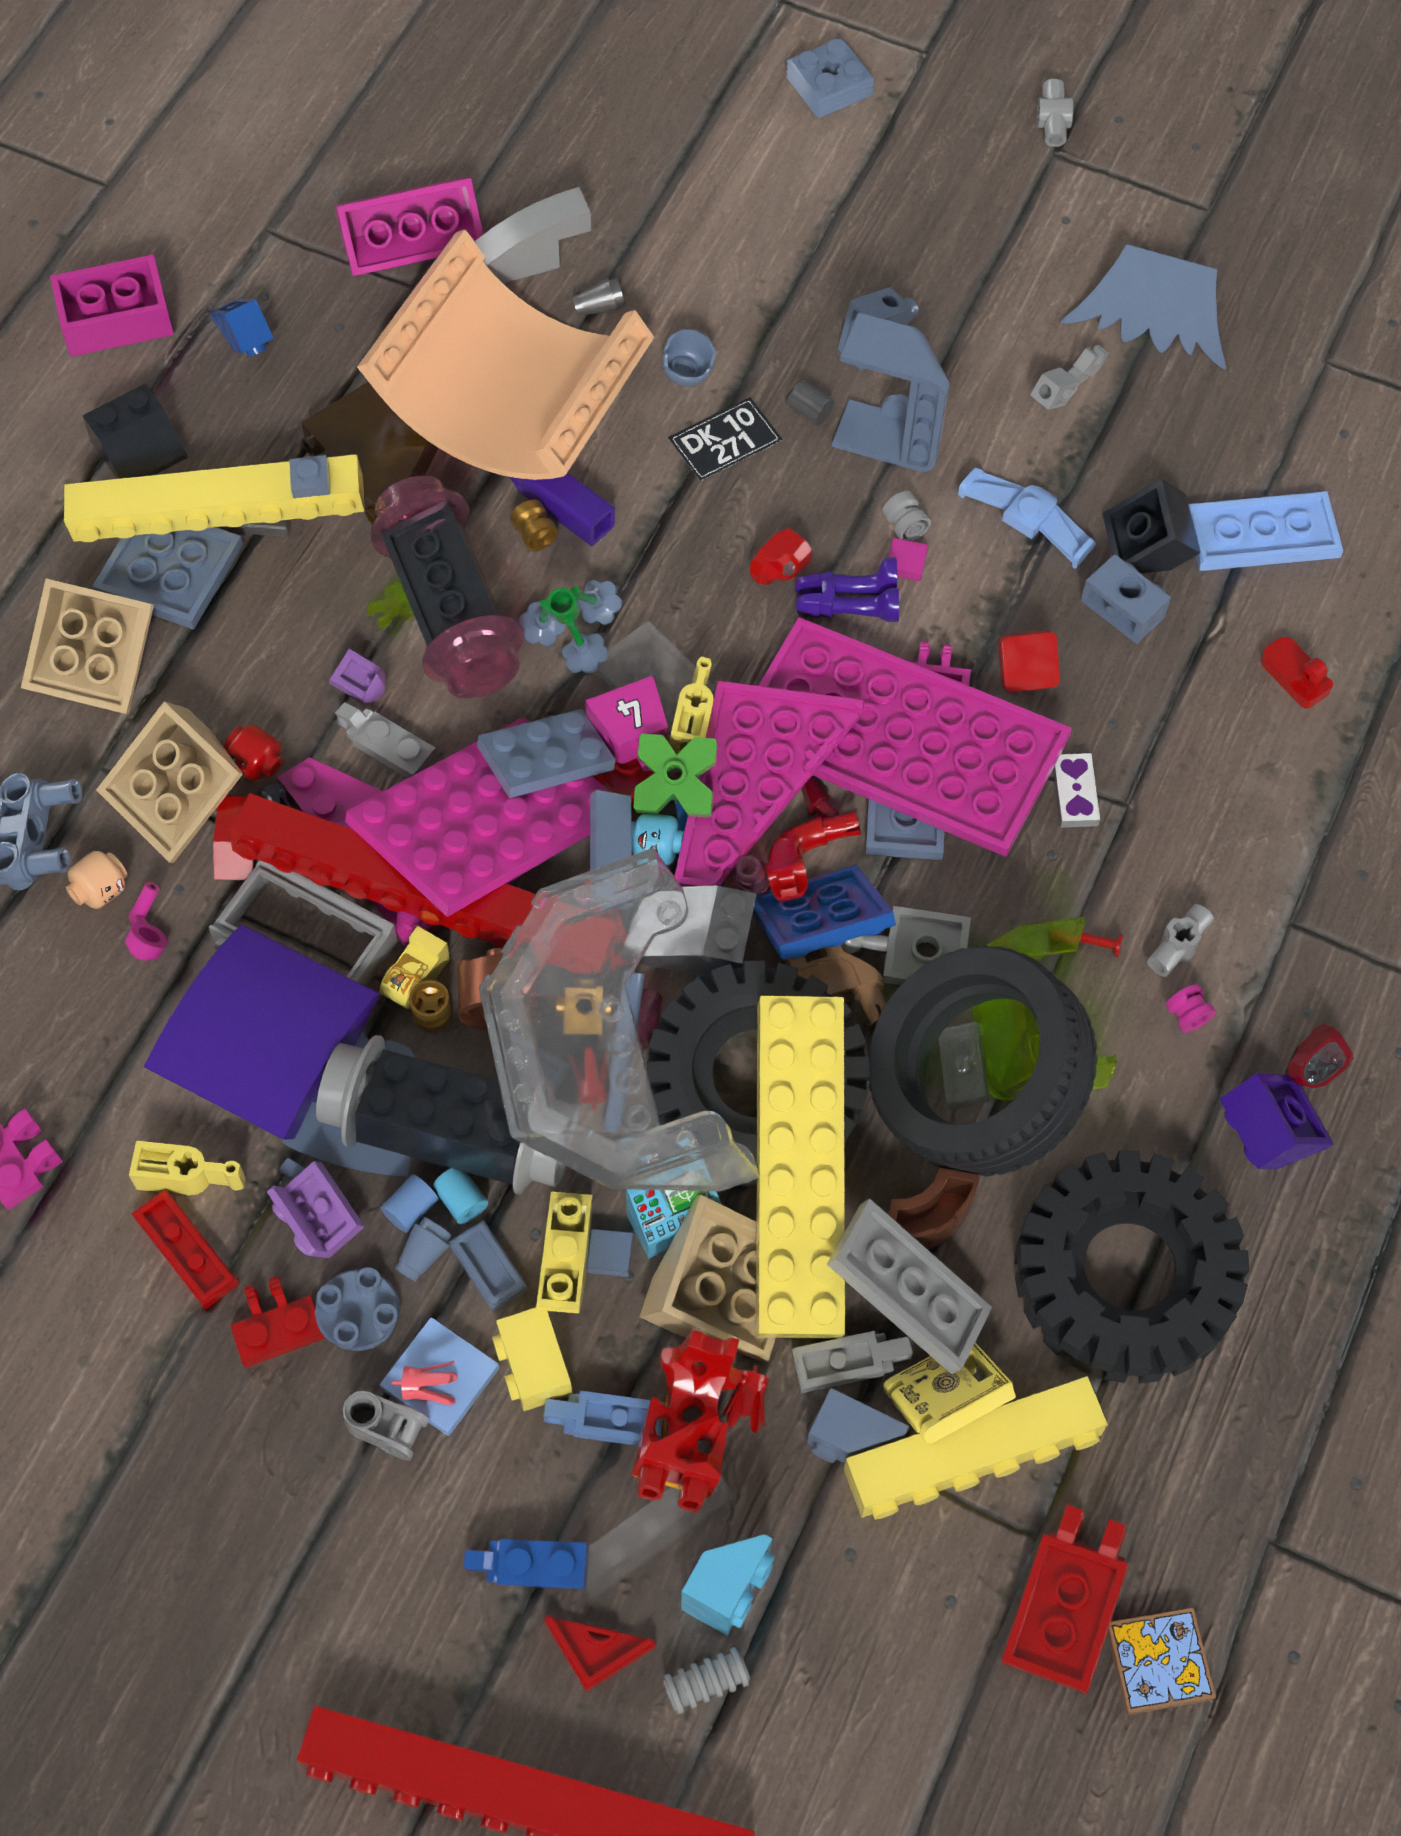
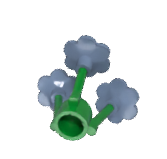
[518,580,622,674]

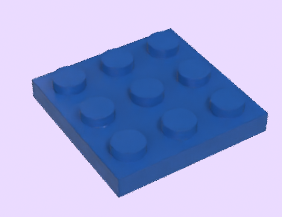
[752,864,896,960]

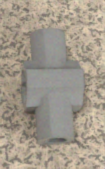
[1036,79,1073,147]
[1147,904,1214,977]

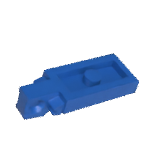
[464,1539,589,1590]

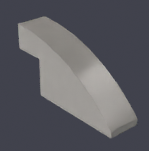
[475,187,591,283]

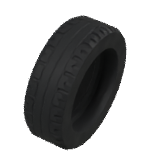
[869,945,1097,1177]

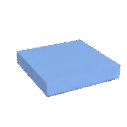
[380,1317,500,1437]

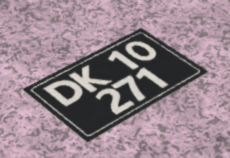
[668,397,783,481]

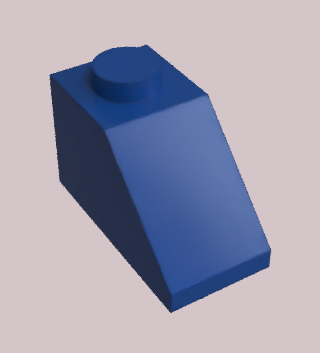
[209,298,274,357]

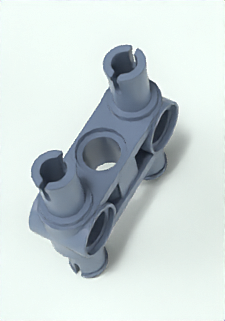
[0,773,82,891]

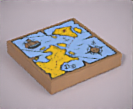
[1107,1608,1216,1715]

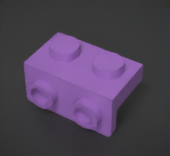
[267,1161,365,1258]

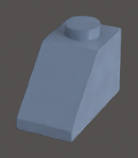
[807,1388,909,1463]

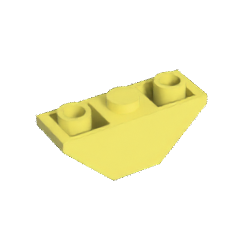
[536,1191,593,1314]

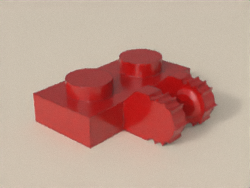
[230,1275,325,1368]

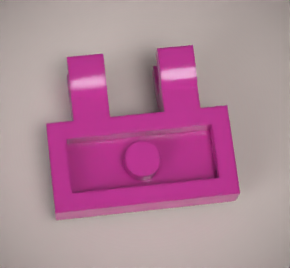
[0,1109,63,1211]

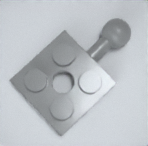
[841,906,971,985]

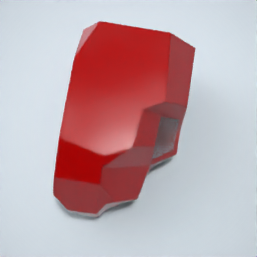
[749,528,812,585]

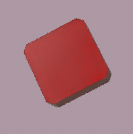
[998,629,1060,693]

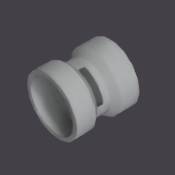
[882,491,931,541]

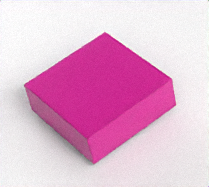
[889,538,928,581]

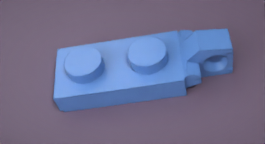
[543,1391,665,1446]

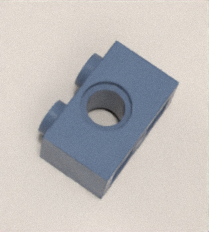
[1081,554,1171,644]

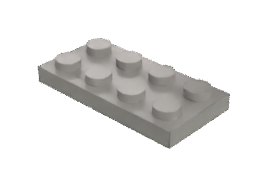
[827,1199,992,1374]

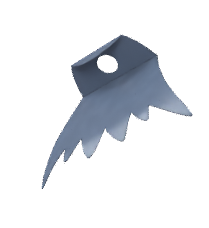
[1060,244,1226,370]

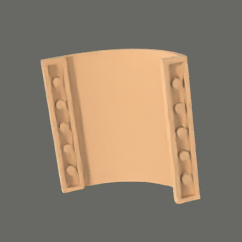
[357,229,654,480]

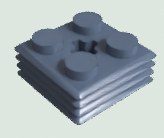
[786,38,875,118]

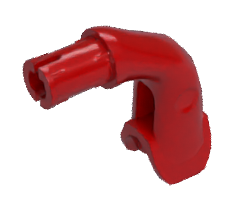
[765,811,861,901]

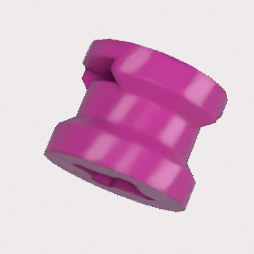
[1165,984,1216,1033]

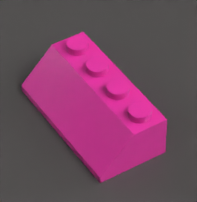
[334,177,483,276]

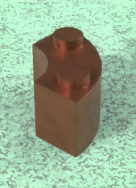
[888,1168,980,1250]

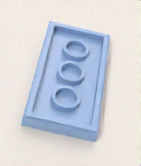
[1188,491,1344,571]

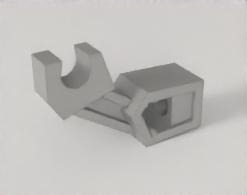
[1030,345,1109,410]

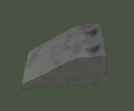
[622,886,756,978]

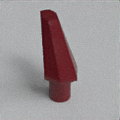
[801,776,839,818]

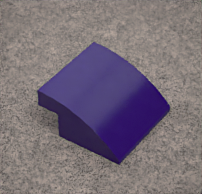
[144,925,380,1140]

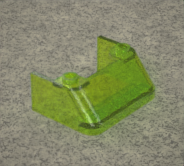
[970,917,1117,1100]

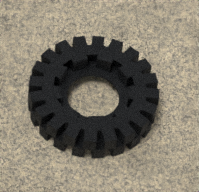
[646,961,870,1188]
[1014,1150,1249,1384]

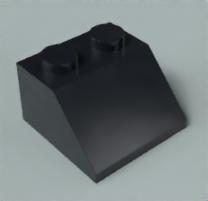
[82,383,188,479]
[1102,478,1200,573]

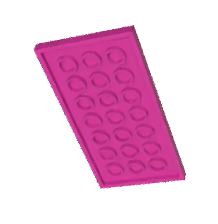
[758,617,1072,857]

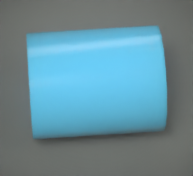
[433,1168,488,1224]

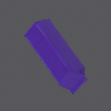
[507,472,615,546]

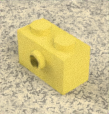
[492,1308,572,1411]

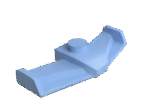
[958,467,1097,569]

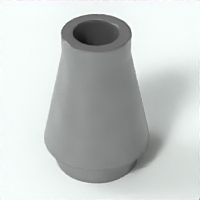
[572,278,625,316]

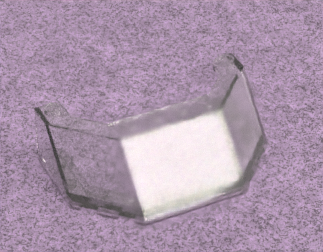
[479,848,759,1191]

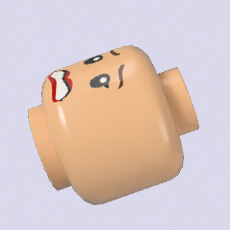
[66,851,127,909]

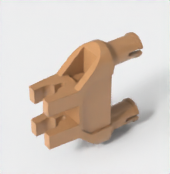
[781,945,886,1030]

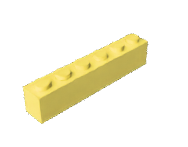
[844,1376,1108,1519]

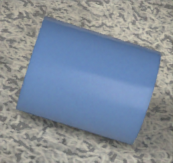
[380,1174,439,1233]

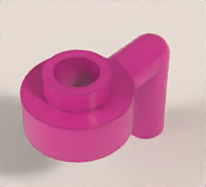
[125,882,168,961]

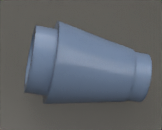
[395,1217,452,1282]

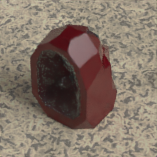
[1288,1023,1354,1089]

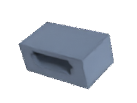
[279,1158,305,1180]

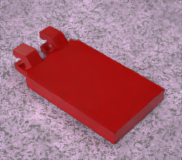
[1001,1505,1128,1695]

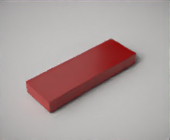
[131,1189,239,1310]

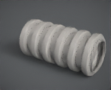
[663,1647,750,1714]

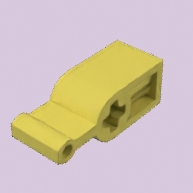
[669,657,713,755]
[129,1141,246,1195]

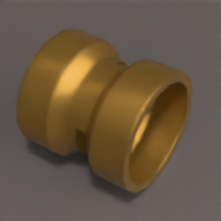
[510,499,558,551]
[409,980,452,1033]

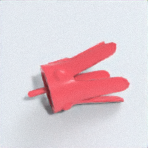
[391,1361,458,1405]

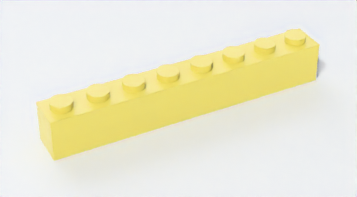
[64,454,365,542]

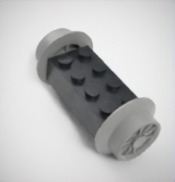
[316,1035,579,1194]

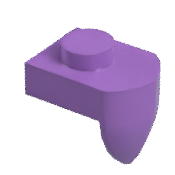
[329,649,386,704]

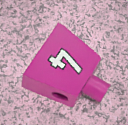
[586,676,668,771]

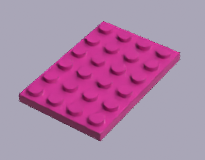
[345,717,610,917]

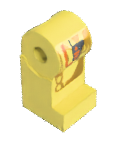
[380,926,450,1009]

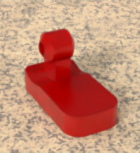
[1260,637,1333,709]

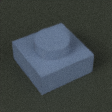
[289,455,330,498]

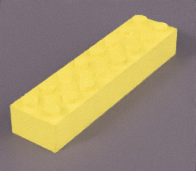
[756,996,845,1338]

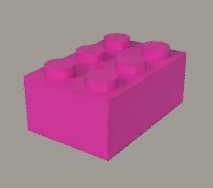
[50,254,174,357]

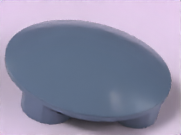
[315,1267,400,1351]

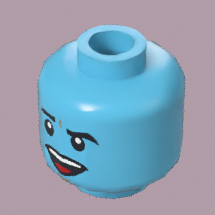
[631,813,684,866]

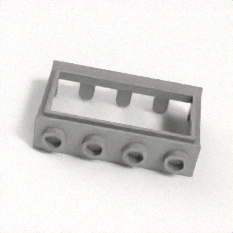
[209,861,398,987]

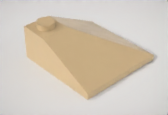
[21,579,154,714]
[96,701,243,863]
[639,1194,776,1362]

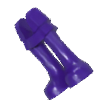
[795,557,899,622]

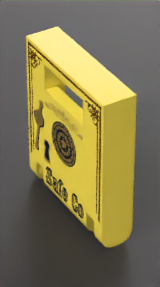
[883,1342,1016,1443]

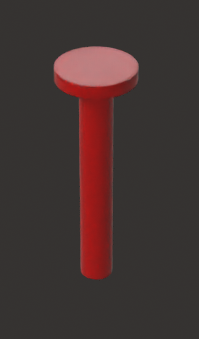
[1050,926,1123,957]

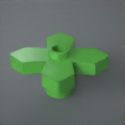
[633,734,718,818]

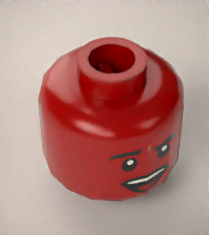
[224,724,283,781]

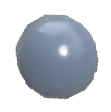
[661,329,716,387]

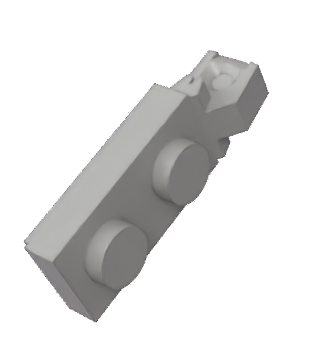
[335,702,436,778]
[792,1331,913,1394]

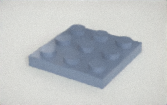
[92,527,243,630]

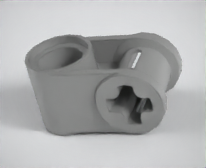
[343,1391,429,1461]

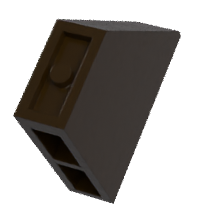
[302,382,439,531]

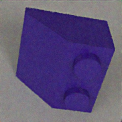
[1220,1073,1334,1169]

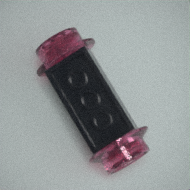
[370,476,523,699]

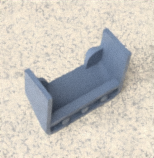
[832,312,950,472]

